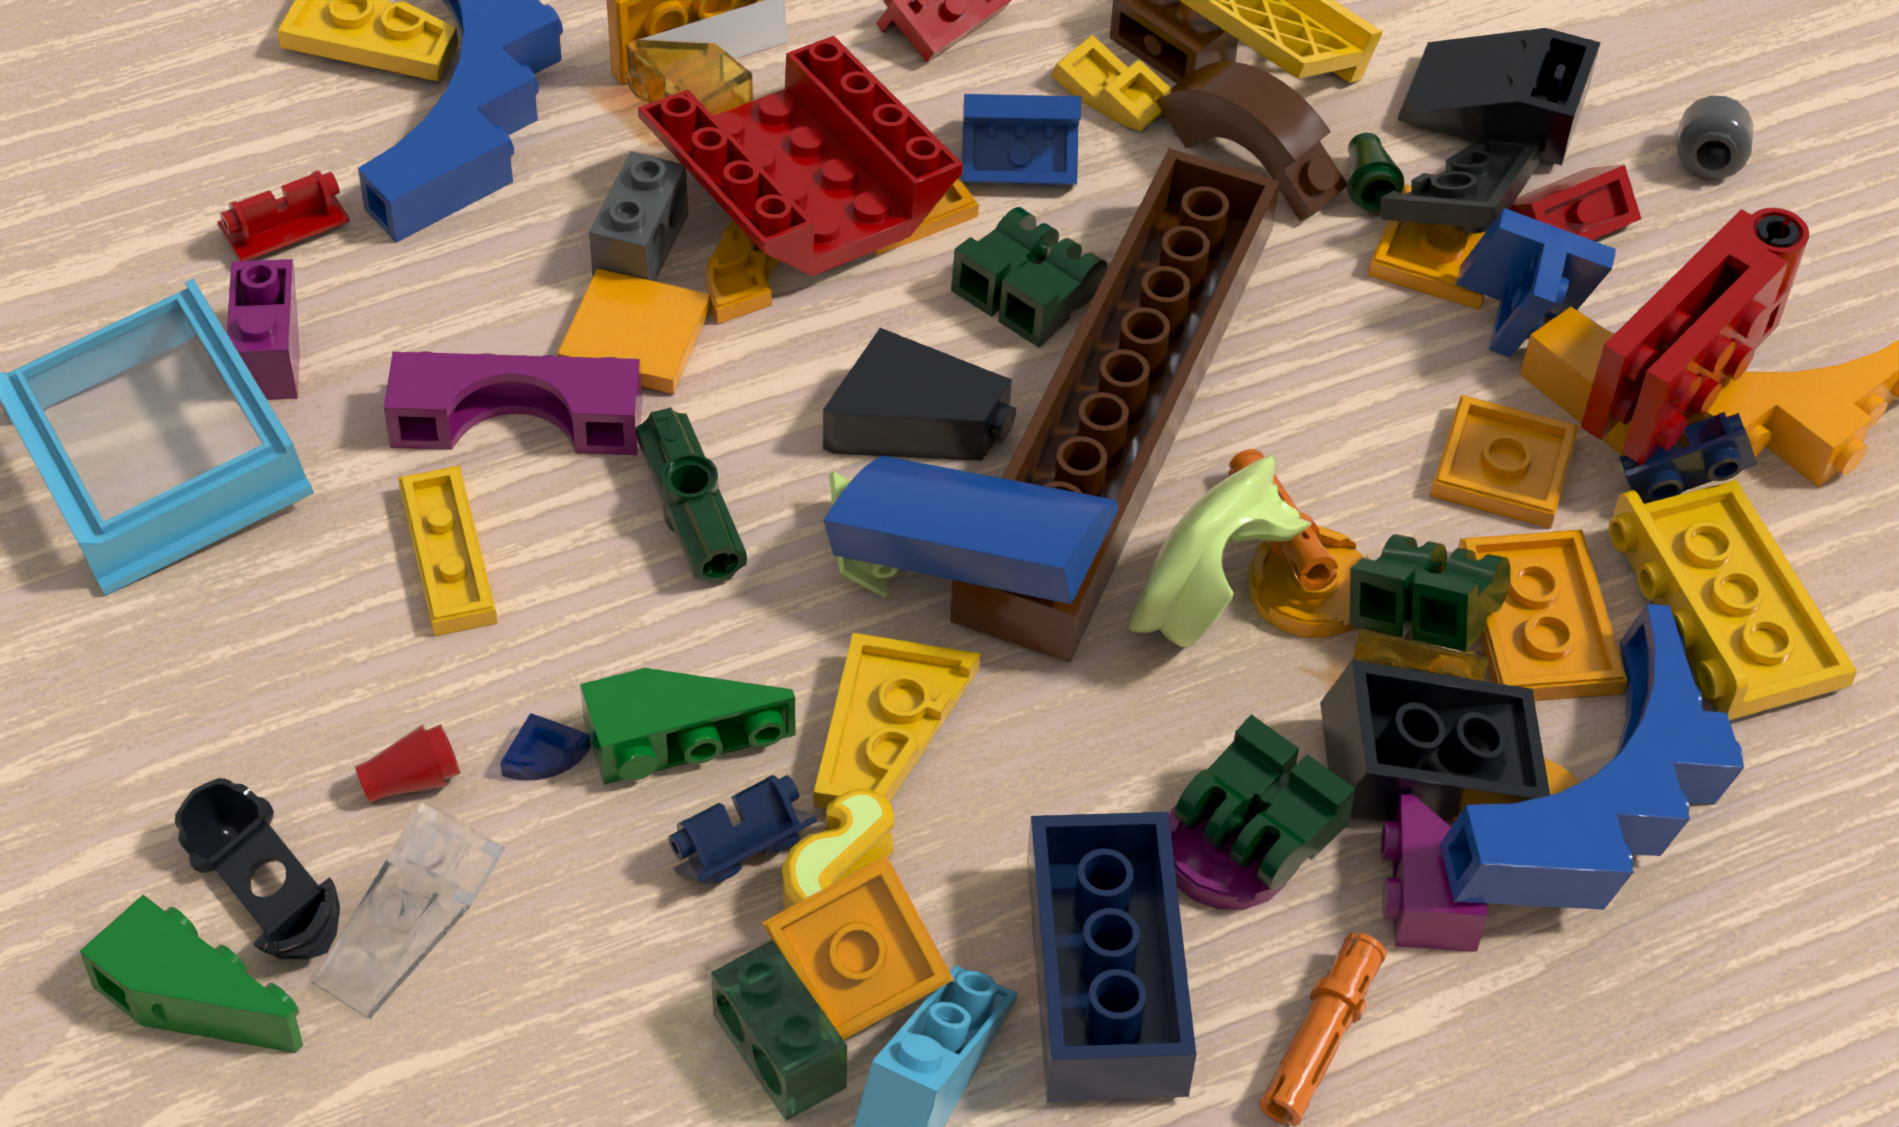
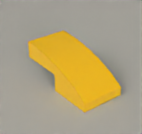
[1051,35,1170,132]

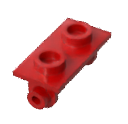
[217,170,350,261]

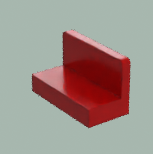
[1509,164,1642,240]

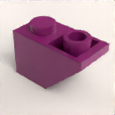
[227,259,300,400]
[1381,794,1488,952]

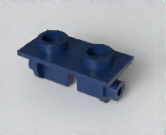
[1619,412,1758,504]
[668,775,817,885]

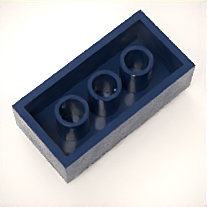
[1027,812,1196,1102]

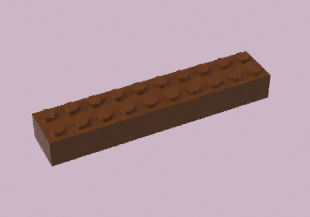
[950,148,1280,663]

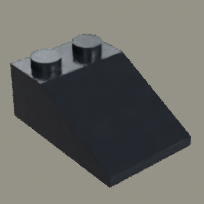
[1320,660,1550,822]

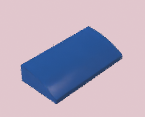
[824,456,1119,604]

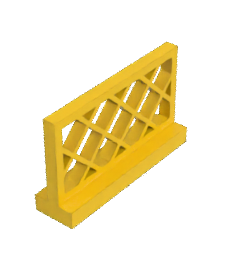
[1179,0,1383,83]

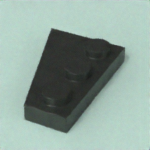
[1381,137,1541,233]

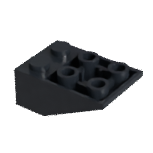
[1397,28,1601,166]

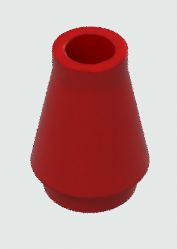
[355,724,461,803]

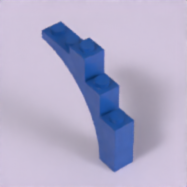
[358,0,563,243]
[1439,604,1744,910]

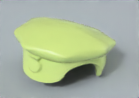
[1128,455,1312,648]

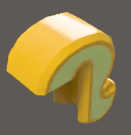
[782,789,894,910]

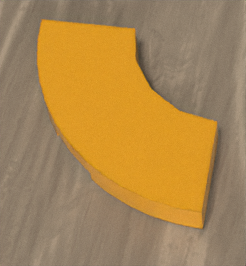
[706,220,780,324]

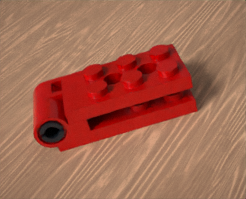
[1581,208,1809,465]

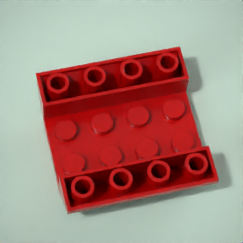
[638,36,963,276]

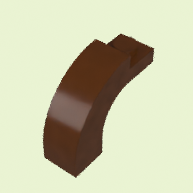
[1155,61,1348,221]

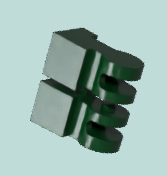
[951,207,1108,348]
[1350,534,1510,652]
[1174,714,1356,890]

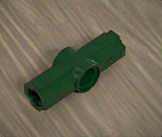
[636,407,747,585]

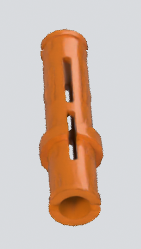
[1228,449,1338,591]
[1259,932,1387,1126]

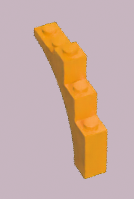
[1520,307,1899,487]

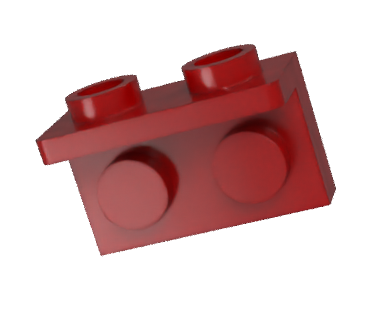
[876,0,1012,62]

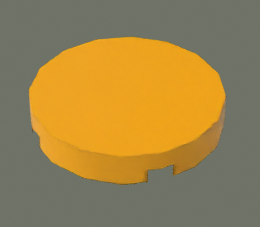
[1248,526,1369,638]

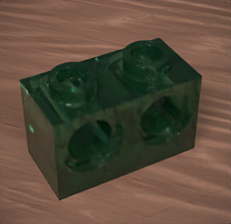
[711,940,847,1121]

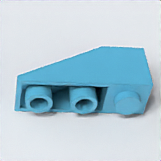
[854,965,1018,1127]

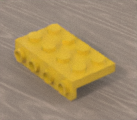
[1609,480,1857,720]

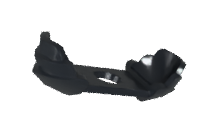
[175,778,340,960]

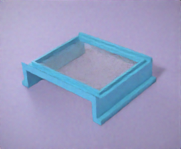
[0,279,314,596]

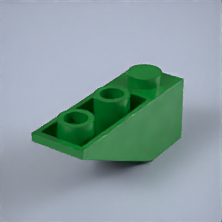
[580,668,796,785]
[80,895,303,1053]

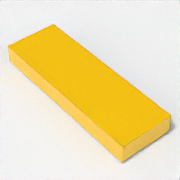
[398,465,498,636]

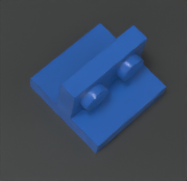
[962,94,1081,186]
[1456,208,1616,358]

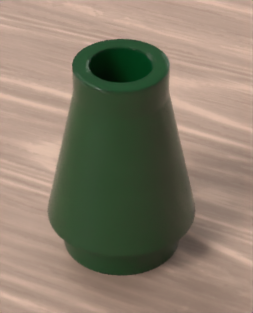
[1347,132,1405,212]

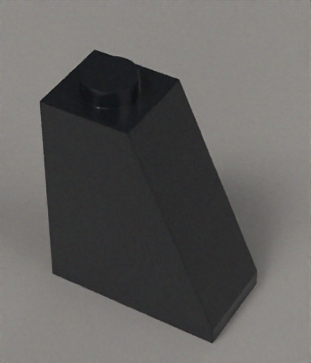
[823,328,1016,461]

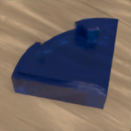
[500,713,591,781]

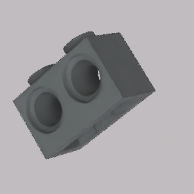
[589,151,688,281]

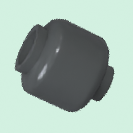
[1677,95,1753,180]

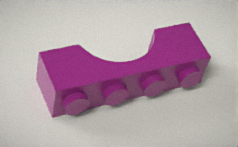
[384,351,643,455]

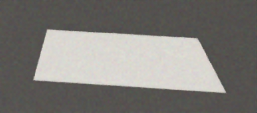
[639,0,788,81]

